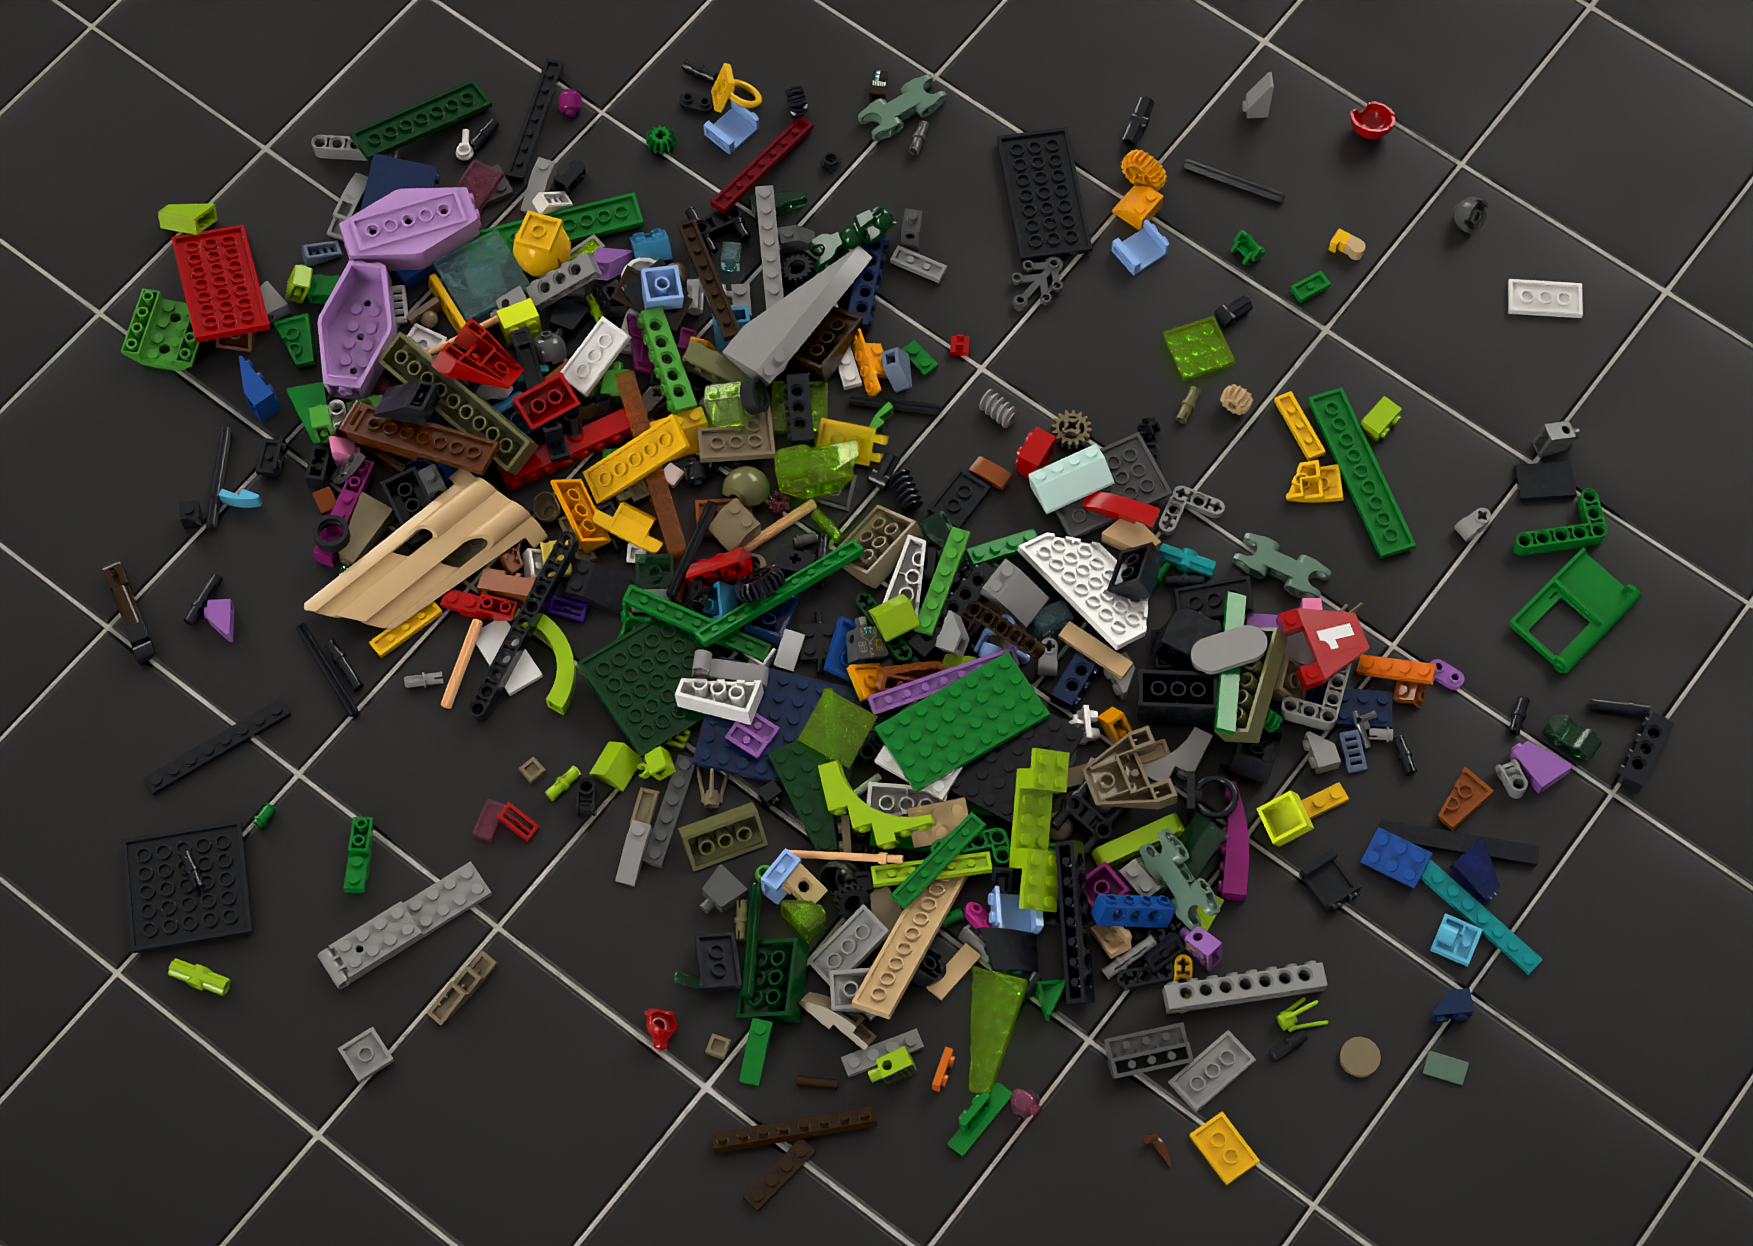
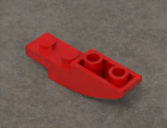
[440,589,518,621]

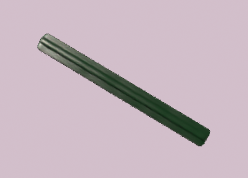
[741,883,762,998]

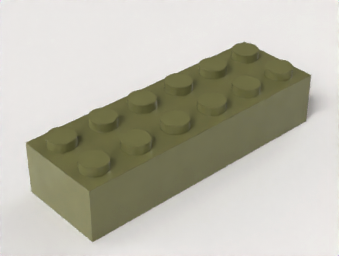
[1214,627,1288,743]

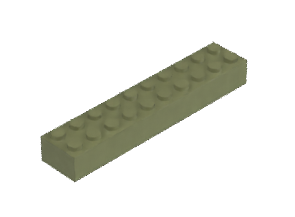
[377,331,539,475]

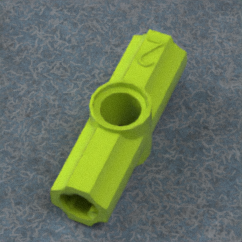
[168,958,231,996]

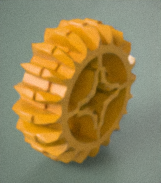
[1121,149,1167,191]

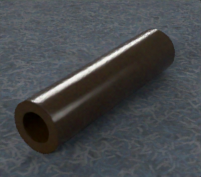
[797,1075,838,1090]

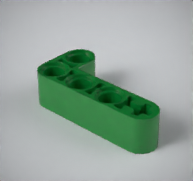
[930,828,1010,867]

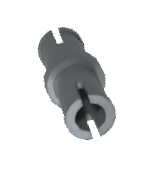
[908,121,930,155]

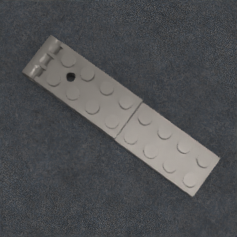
[318,861,492,989]

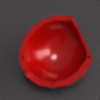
[1350,101,1396,139]

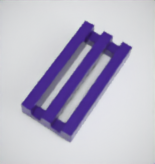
[546,596,589,624]

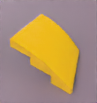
[1286,460,1344,503]

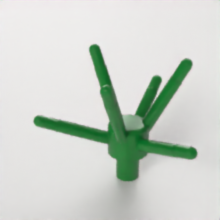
[617,602,652,639]

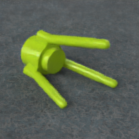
[1277,997,1329,1033]

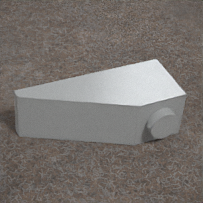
[1242,72,1274,119]
[520,157,557,213]
[615,820,652,887]

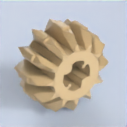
[1220,384,1253,415]

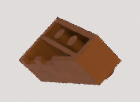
[875,660,944,699]

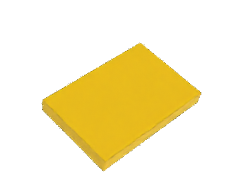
[1189,1111,1260,1186]

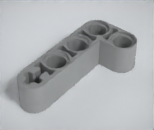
[691,650,769,689]

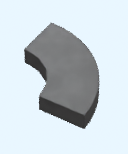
[329,451,366,485]

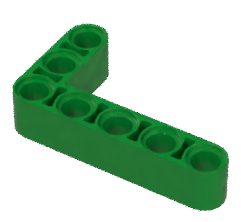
[1513,488,1607,556]

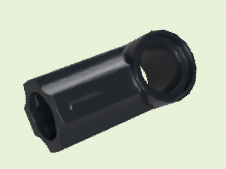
[1214,295,1253,328]
[867,451,900,491]

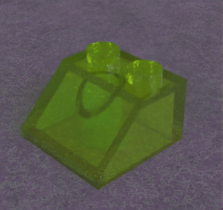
[704,381,746,427]
[780,900,826,943]

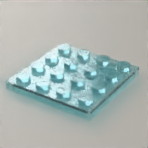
[433,229,531,321]

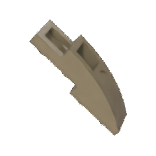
[798,992,877,1051]

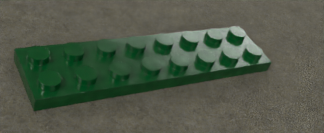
[350,79,492,162]

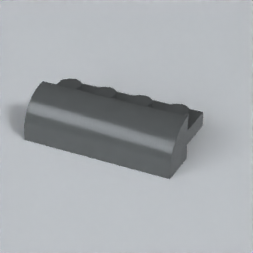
[1104,1022,1194,1079]

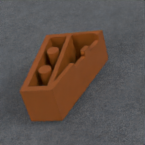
[477,568,540,612]

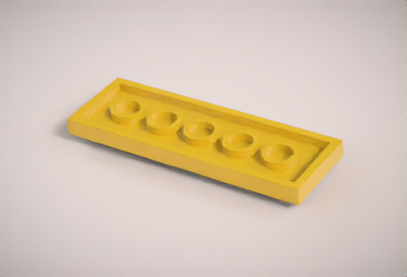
[583,414,690,505]

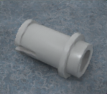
[1368,727,1393,742]

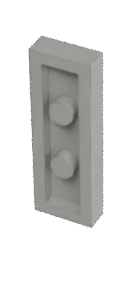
[890,245,947,283]

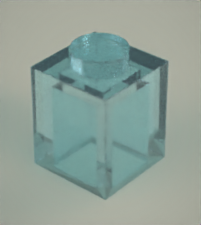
[721,242,742,272]

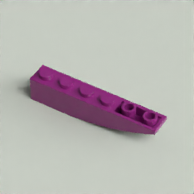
[313,459,375,567]
[1217,781,1249,901]

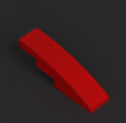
[1082,491,1160,528]

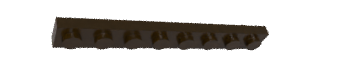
[677,218,740,342]
[711,1105,877,1154]

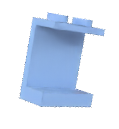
[704,101,759,155]
[1111,219,1169,276]
[761,848,801,905]
[988,886,1044,934]

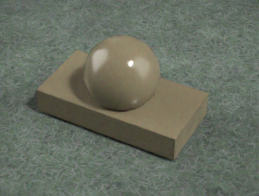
[406,297,442,329]

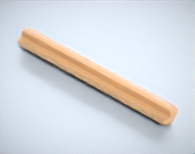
[743,499,817,553]
[441,619,483,709]

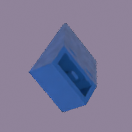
[239,355,280,423]

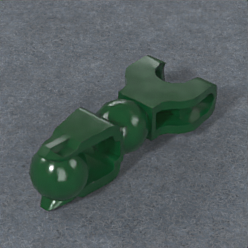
[809,205,897,272]

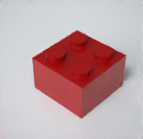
[1015,427,1056,479]

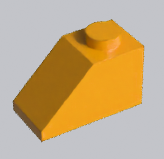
[1097,707,1132,744]

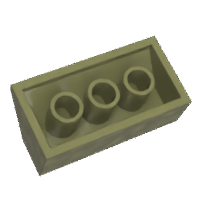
[678,802,768,871]

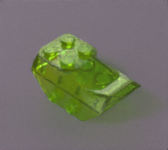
[774,441,859,499]

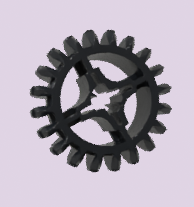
[734,565,785,603]

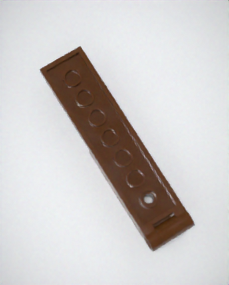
[335,400,500,475]

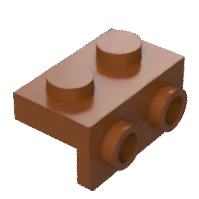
[1393,680,1427,708]

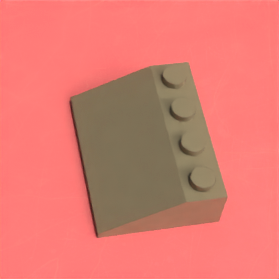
[836,505,924,589]

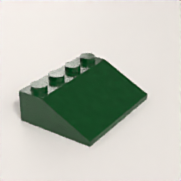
[736,937,809,1023]

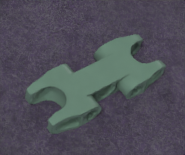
[858,74,947,141]
[1232,533,1332,598]
[1139,829,1220,930]

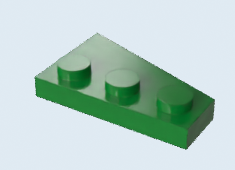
[273,313,316,368]

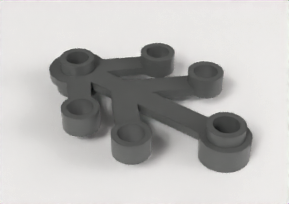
[1011,257,1063,311]

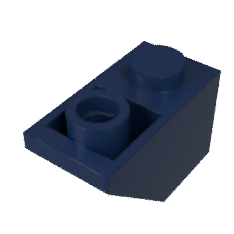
[1430,988,1474,1023]

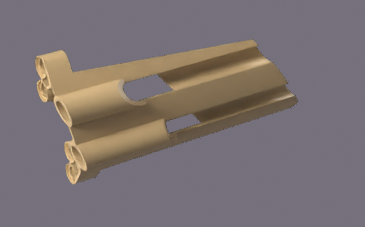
[304,469,548,629]

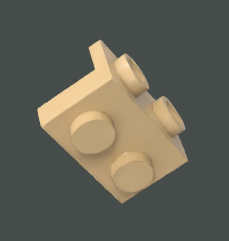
[1090,924,1132,959]

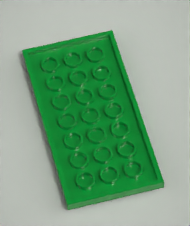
[874,652,1050,793]

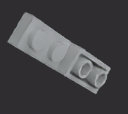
[326,173,368,241]

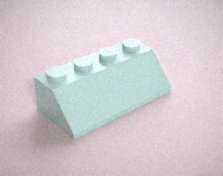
[1028,444,1115,514]

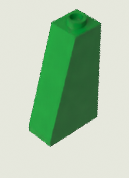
[286,382,330,446]

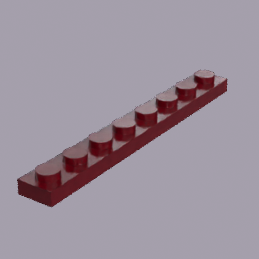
[710,116,814,214]

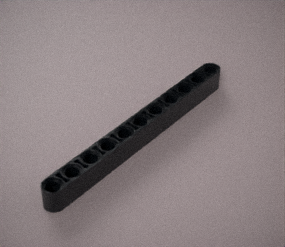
[469,531,579,721]

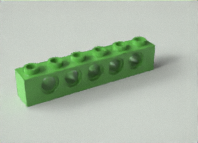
[637,306,697,415]

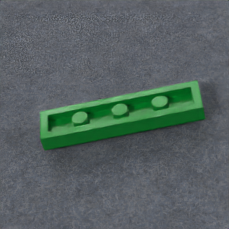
[965,529,1038,568]

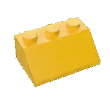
[648,406,709,463]

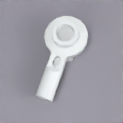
[456,129,474,161]

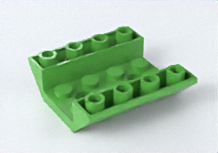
[121,288,200,372]

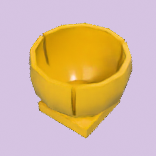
[513,210,571,277]

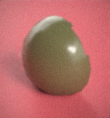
[722,466,770,507]

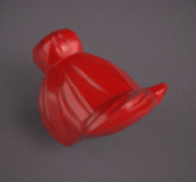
[644,1009,678,1050]

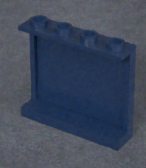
[360,153,441,225]

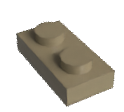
[838,815,852,853]

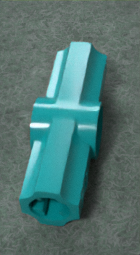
[1159,543,1217,578]

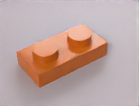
[932,1046,955,1092]

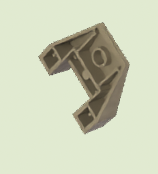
[1082,725,1177,809]

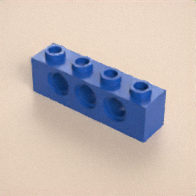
[1090,894,1176,928]

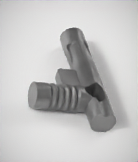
[1350,710,1377,749]

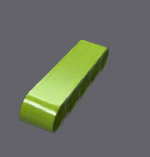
[1091,813,1186,867]

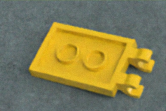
[814,418,889,466]

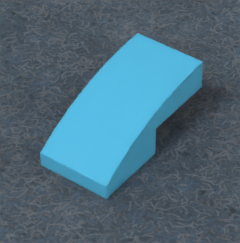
[219,489,262,508]

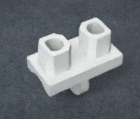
[1069,705,1100,745]

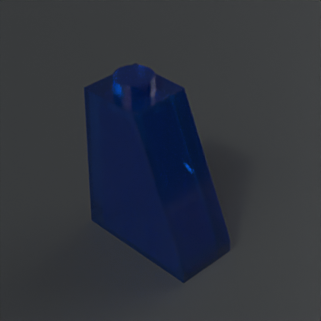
[1450,838,1500,903]

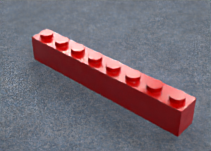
[496,405,643,492]

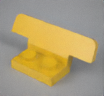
[592,501,663,554]

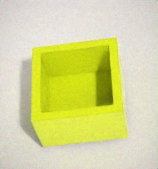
[496,298,542,347]
[1257,790,1314,846]

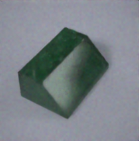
[1178,812,1230,880]

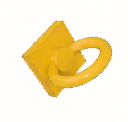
[711,63,762,113]

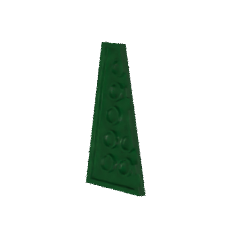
[768,729,837,852]

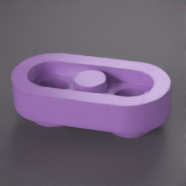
[1430,659,1464,690]

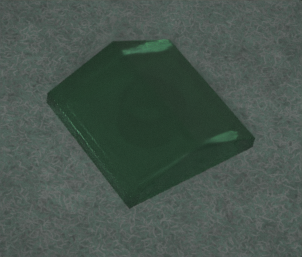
[635,554,674,590]

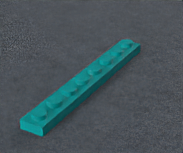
[1421,859,1543,975]

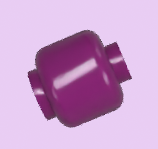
[559,89,582,117]

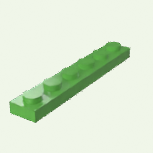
[914,526,971,637]

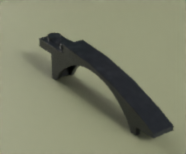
[510,327,570,464]

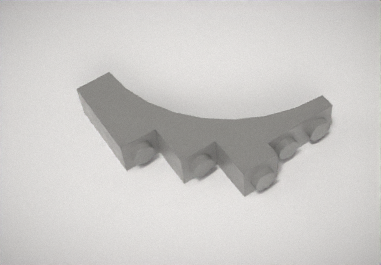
[1087,727,1213,784]

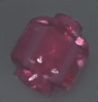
[1010,1087,1041,1118]

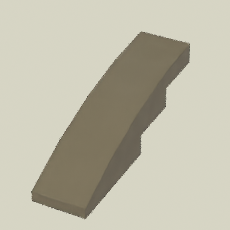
[427,950,499,1026]

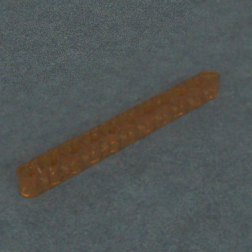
[615,370,687,561]

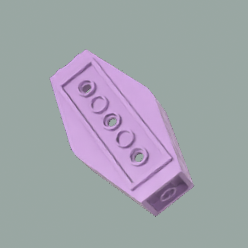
[339,187,482,271]
[317,260,397,400]

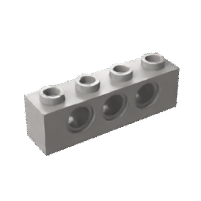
[526,252,603,310]

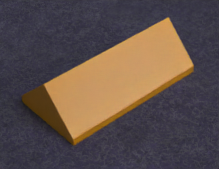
[550,479,611,554]

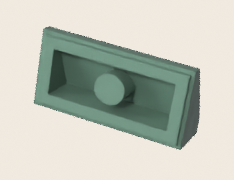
[1422,1051,1469,1085]

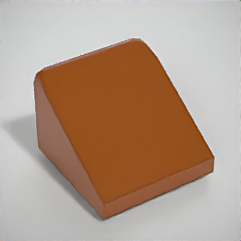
[312,486,336,514]

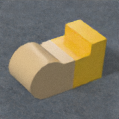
[1328,228,1366,260]

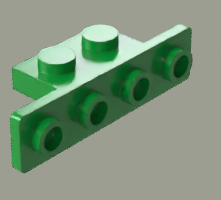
[948,1082,1013,1157]

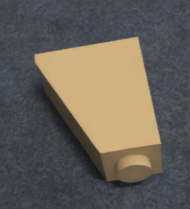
[1101,519,1161,551]

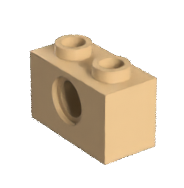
[782,863,828,909]

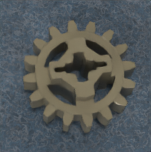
[1051,410,1092,449]

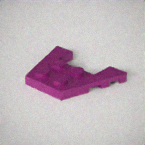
[626,313,697,375]

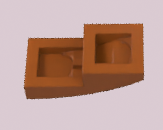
[969,456,1013,490]

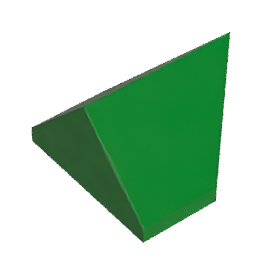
[1036,979,1065,1021]

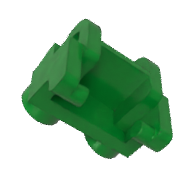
[1230,229,1265,266]

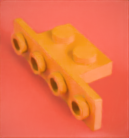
[850,328,888,396]

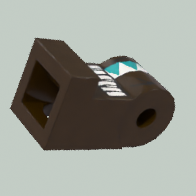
[869,70,888,103]

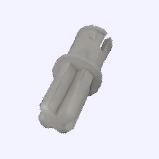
[404,671,444,688]

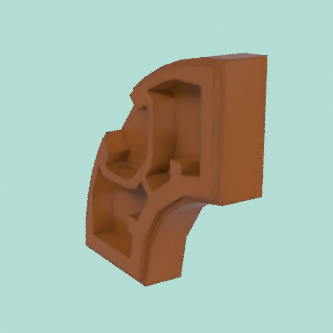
[500,538,525,575]

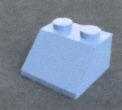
[641,265,684,310]

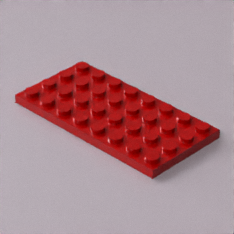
[171,224,270,343]

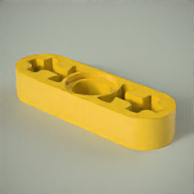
[1173,954,1192,1013]

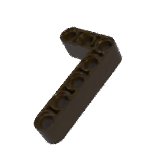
[961,600,1045,659]

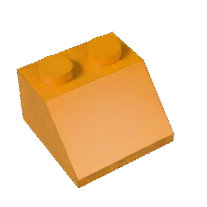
[1112,186,1164,231]

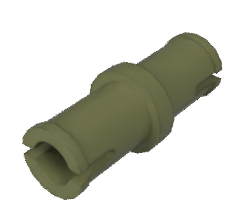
[1175,386,1201,424]
[734,900,749,942]

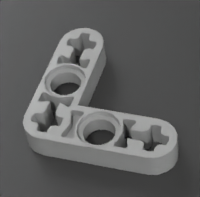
[1158,485,1225,536]

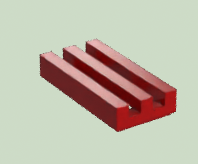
[496,802,539,842]

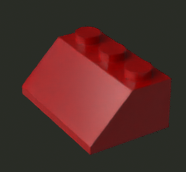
[512,372,581,431]
[686,547,753,585]

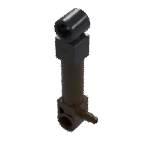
[102,560,157,664]

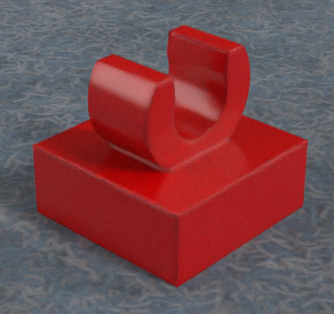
[950,334,970,356]

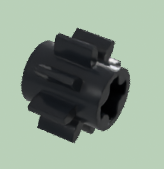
[1137,418,1161,440]

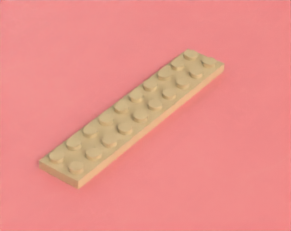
[852,876,968,1020]

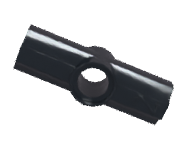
[1122,96,1155,148]

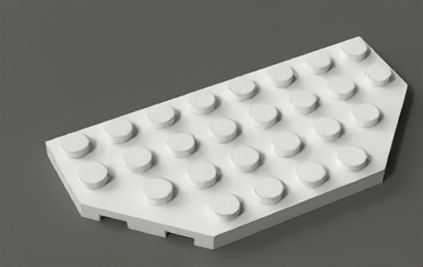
[1017,532,1149,650]

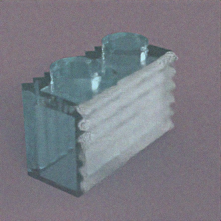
[1030,599,1074,639]

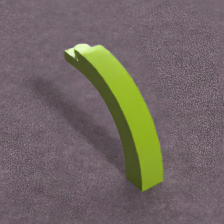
[515,608,576,715]

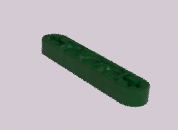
[855,592,913,665]

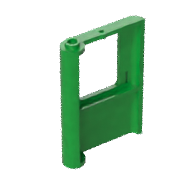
[1509,547,1642,674]

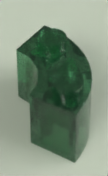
[1542,715,1602,760]

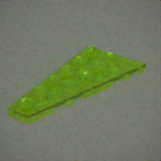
[969,966,1028,1095]

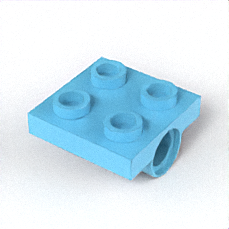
[1430,913,1483,967]

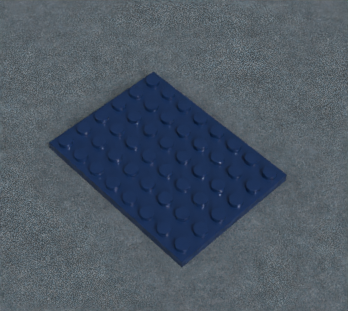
[692,656,868,786]

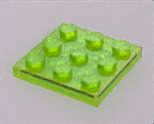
[1162,315,1235,381]
[771,381,828,434]
[798,689,878,769]

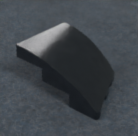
[977,927,1038,974]

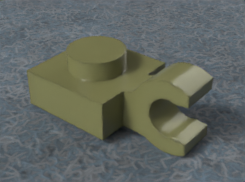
[615,478,651,505]

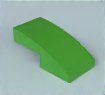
[869,402,894,435]

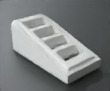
[532,191,573,214]
[392,285,408,325]

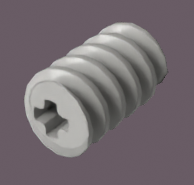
[979,389,1020,428]

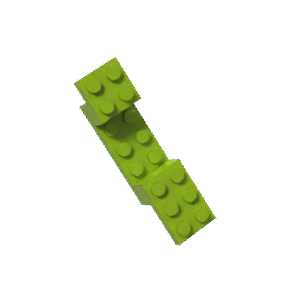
[1009,748,1070,912]

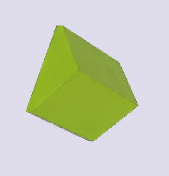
[868,594,920,642]
[589,742,643,792]

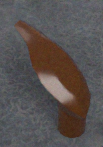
[1144,1132,1172,1168]

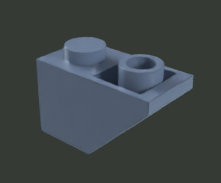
[882,347,912,393]

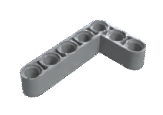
[311,135,401,161]
[1280,663,1352,731]

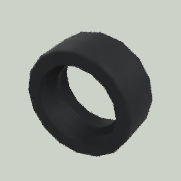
[739,377,770,415]
[312,514,351,553]

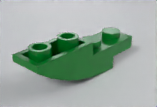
[344,817,374,893]

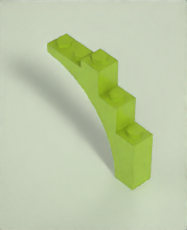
[818,760,936,850]

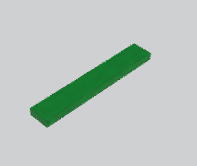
[890,812,986,910]

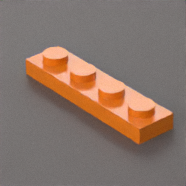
[1356,654,1437,685]

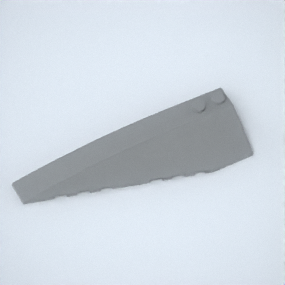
[721,246,873,387]

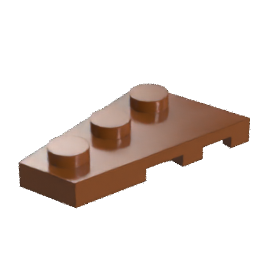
[1438,767,1494,831]

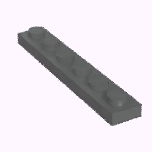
[643,754,696,868]

